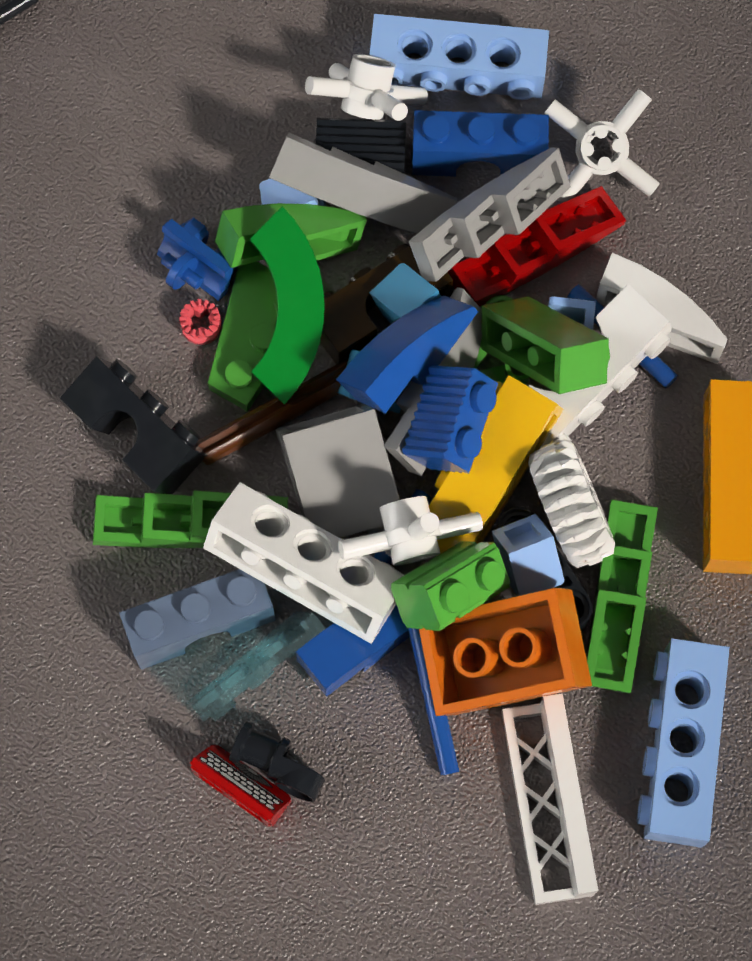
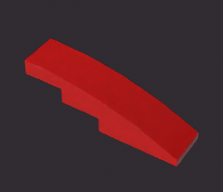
[448,186,627,306]

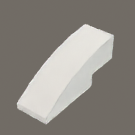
[596,253,728,364]

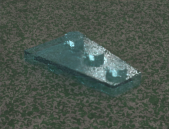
[185,611,326,721]

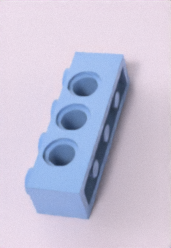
[369,14,549,100]
[637,638,730,848]

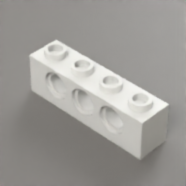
[203,482,404,644]

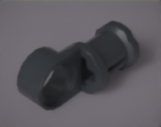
[229,721,325,803]

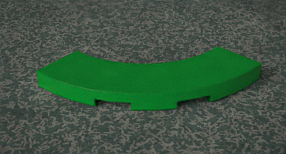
[250,206,325,405]

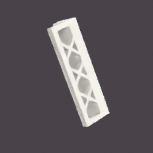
[501,694,598,905]

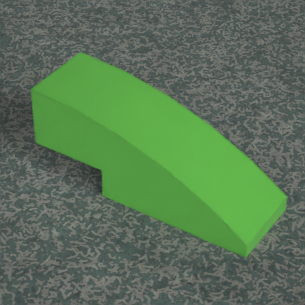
[215,203,367,268]

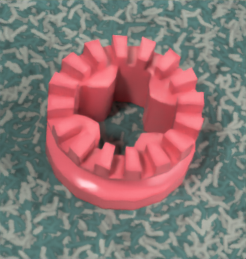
[179,299,222,345]

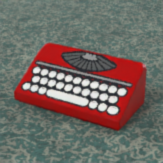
[190,744,291,827]

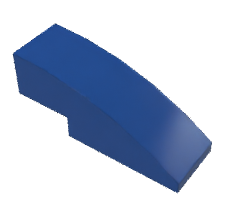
[336,295,478,414]
[295,605,410,697]

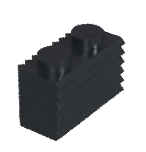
[315,118,406,174]

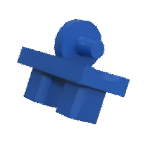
[157,218,238,301]

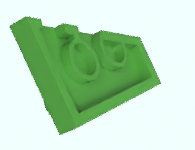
[208,261,278,412]

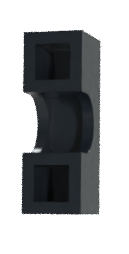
[60,356,208,494]

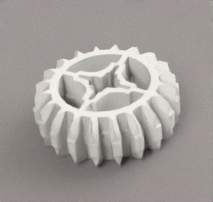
[528,439,615,568]

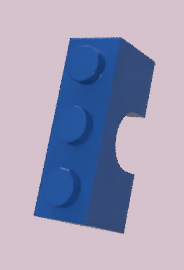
[412,110,549,177]

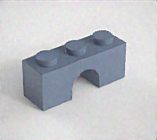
[119,569,276,670]

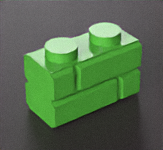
[391,541,511,631]

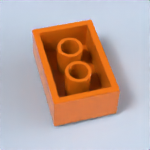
[419,588,592,716]

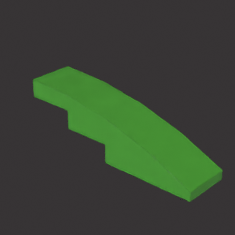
[93,490,288,548]
[586,499,658,693]

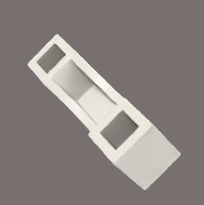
[528,283,672,445]

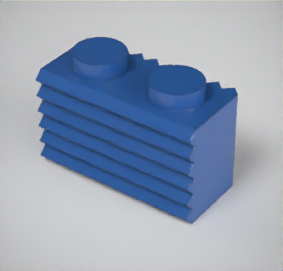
[402,365,498,474]

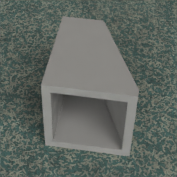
[275,404,400,539]

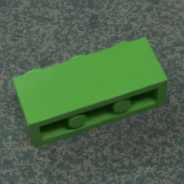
[481,296,610,394]

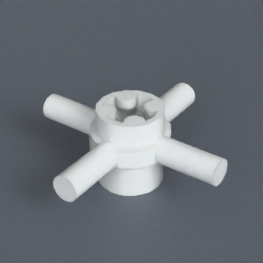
[305,54,428,121]
[544,89,660,203]
[338,496,483,565]

